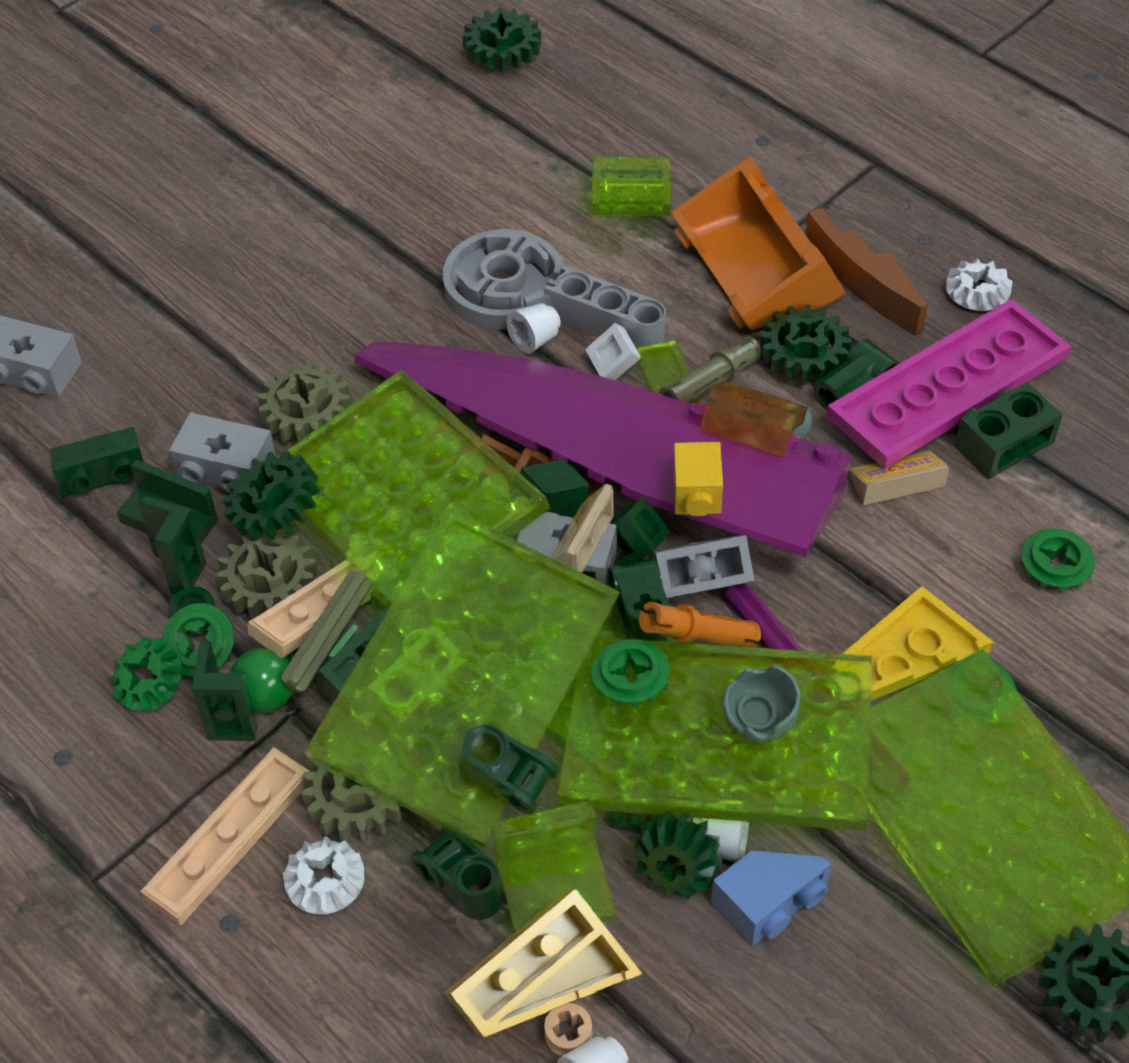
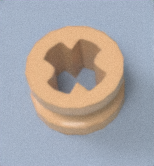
[544,1003,593,1057]

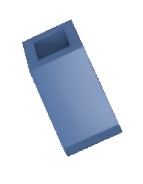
[711,850,832,947]

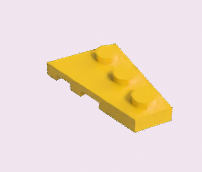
[826,586,994,705]

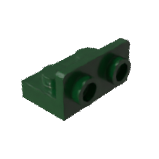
[49,427,144,498]

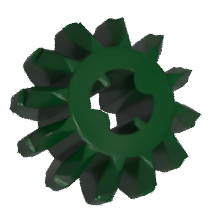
[633,809,723,900]

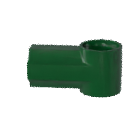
[814,339,900,410]

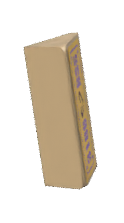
[848,450,949,506]
[545,484,614,583]

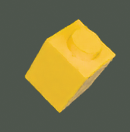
[673,442,723,516]

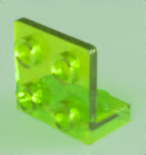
[592,156,671,216]
[491,800,616,933]

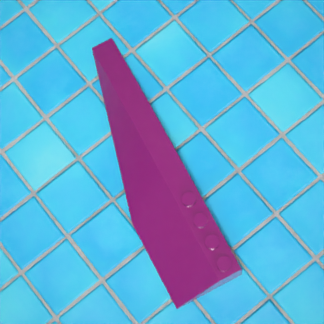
[354,341,853,557]

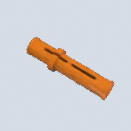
[639,602,761,650]

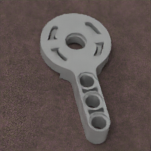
[443,229,666,354]

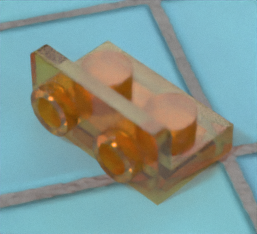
[701,381,808,456]

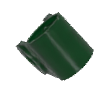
[608,558,669,648]
[460,724,560,815]
[410,822,503,920]

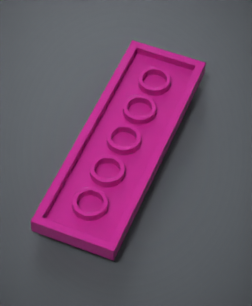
[826,299,1071,469]

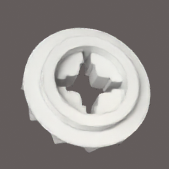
[946,258,1013,311]
[283,836,365,914]

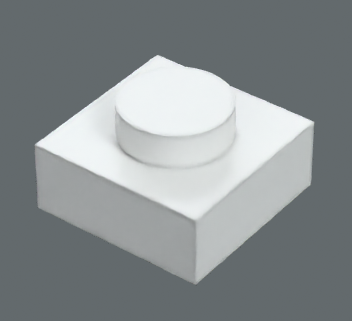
[585,323,641,380]

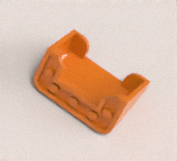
[671,156,846,331]

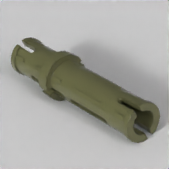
[659,337,762,403]

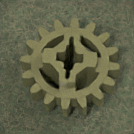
[257,362,352,445]
[216,529,318,619]
[302,738,411,842]

